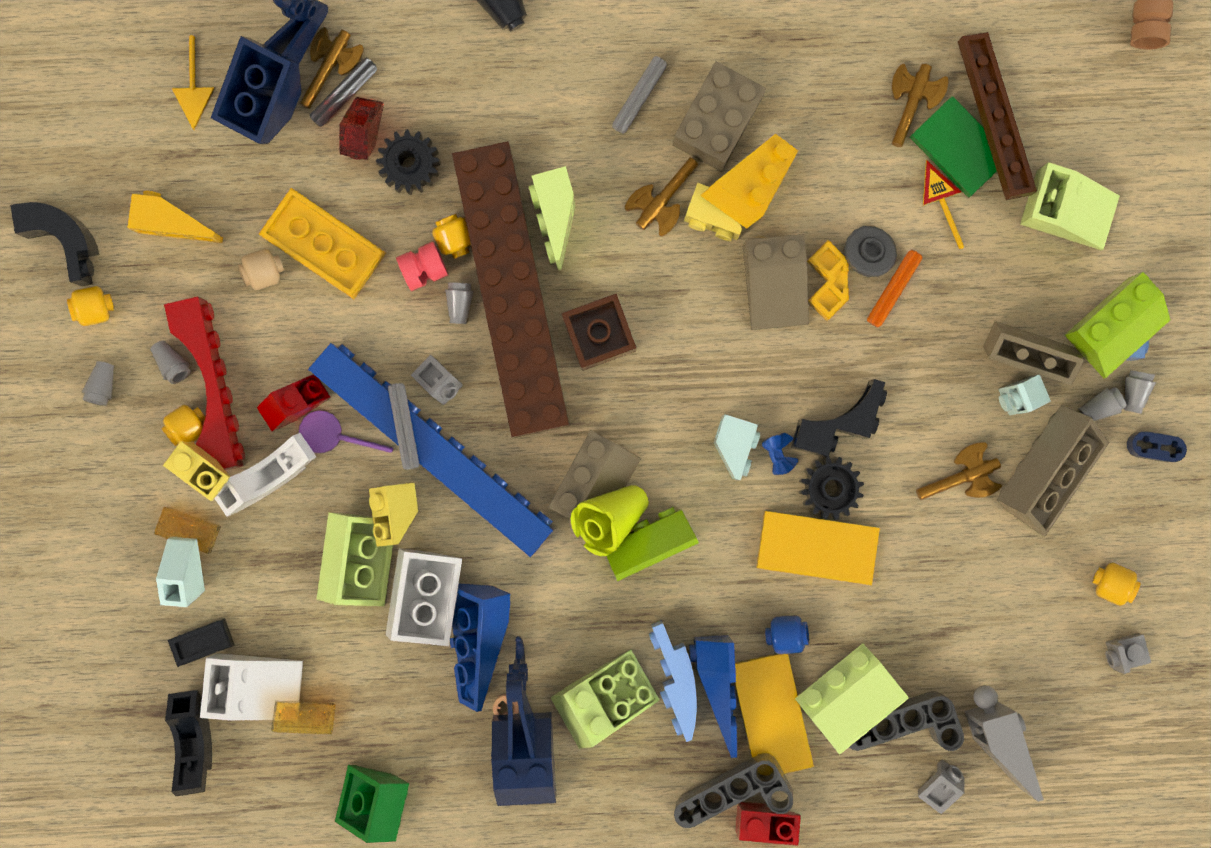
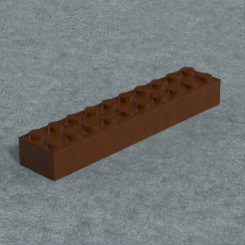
[452,141,570,438]

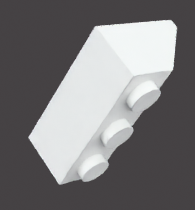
[386,548,462,646]

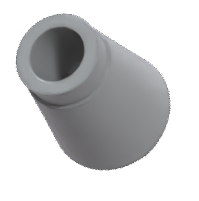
[445,282,474,324]
[150,341,191,384]
[82,361,114,406]
[1124,370,1156,414]
[1078,387,1127,421]

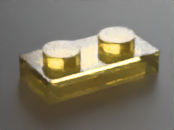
[154,506,221,554]
[271,700,336,735]

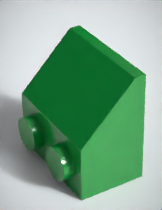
[335,765,409,843]

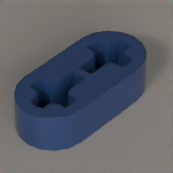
[1127,432,1187,462]

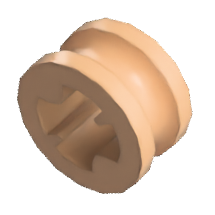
[493,694,519,715]

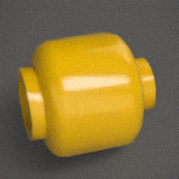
[432,214,471,259]
[67,286,114,326]
[161,405,205,446]
[1092,562,1141,606]

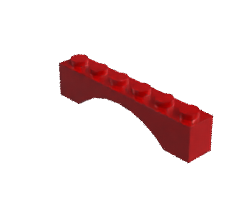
[164,296,245,471]

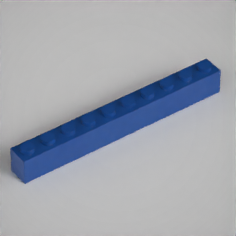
[308,343,554,557]

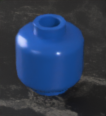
[765,615,809,655]

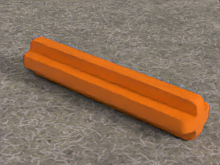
[867,250,923,327]

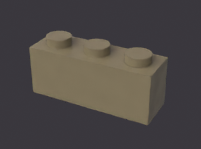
[983,321,1085,385]

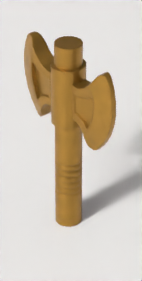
[300,27,364,109]
[892,64,949,147]
[625,157,698,237]
[916,442,1002,500]

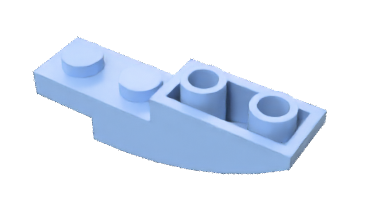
[649,620,697,742]

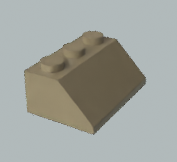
[549,430,641,519]

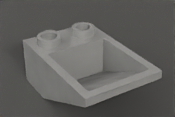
[965,685,1044,802]

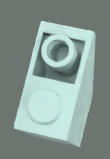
[998,375,1051,415]
[714,414,760,480]
[156,537,205,607]

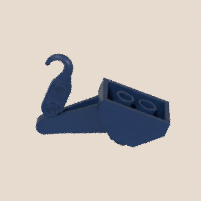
[211,0,328,144]
[491,636,557,806]

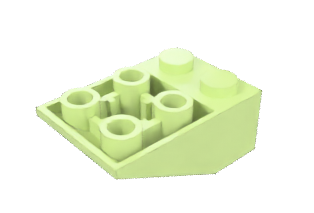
[1020,162,1120,250]
[528,166,575,270]
[550,650,660,749]

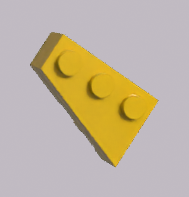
[700,134,799,229]

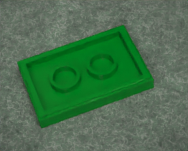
[909,96,997,198]

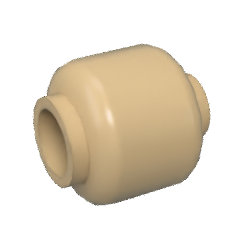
[238,249,284,291]

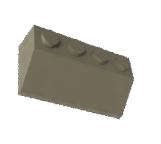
[997,405,1109,537]

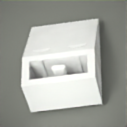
[200,653,303,720]

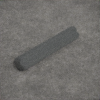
[309,57,377,127]

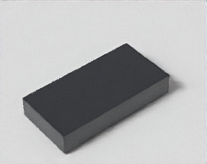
[168,618,235,667]

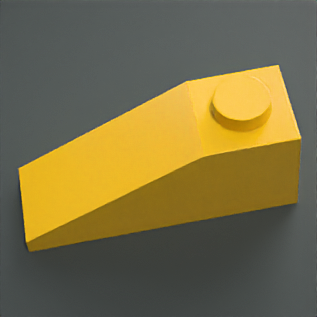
[127,191,223,243]

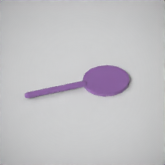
[299,411,393,453]

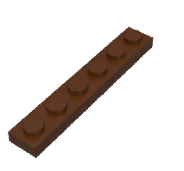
[958,32,1037,200]

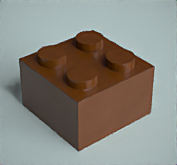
[561,293,637,371]

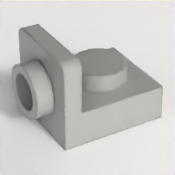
[411,354,463,405]
[1105,633,1151,674]
[918,760,965,814]

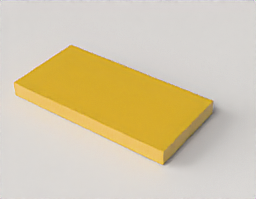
[259,188,386,299]
[756,511,880,585]
[734,653,814,776]

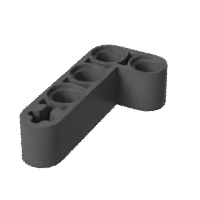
[849,691,964,751]
[674,753,793,828]

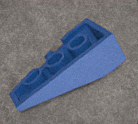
[450,583,510,712]
[689,635,737,758]

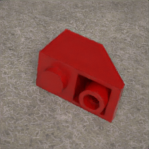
[257,374,331,432]
[735,802,801,846]

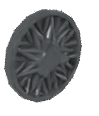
[844,226,897,277]

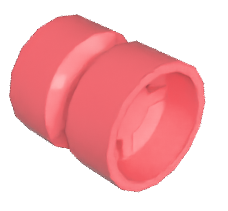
[396,241,449,291]

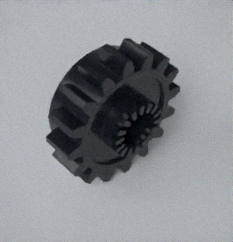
[376,129,441,195]
[799,457,864,520]

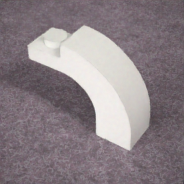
[215,433,316,517]

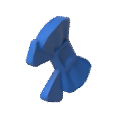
[762,433,798,475]

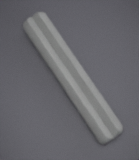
[612,56,667,134]
[388,383,419,470]

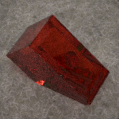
[339,97,384,160]

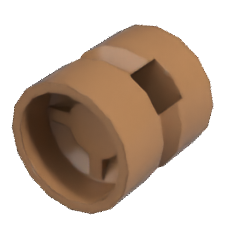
[1130,0,1174,50]

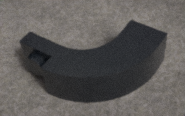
[10,202,100,287]

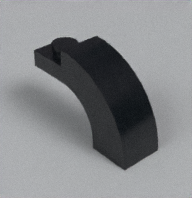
[165,690,212,797]

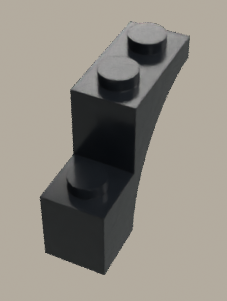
[791,379,887,457]

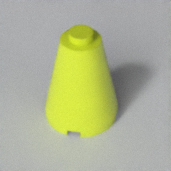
[571,485,649,556]

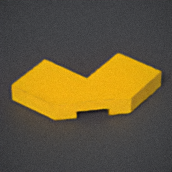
[807,240,849,321]

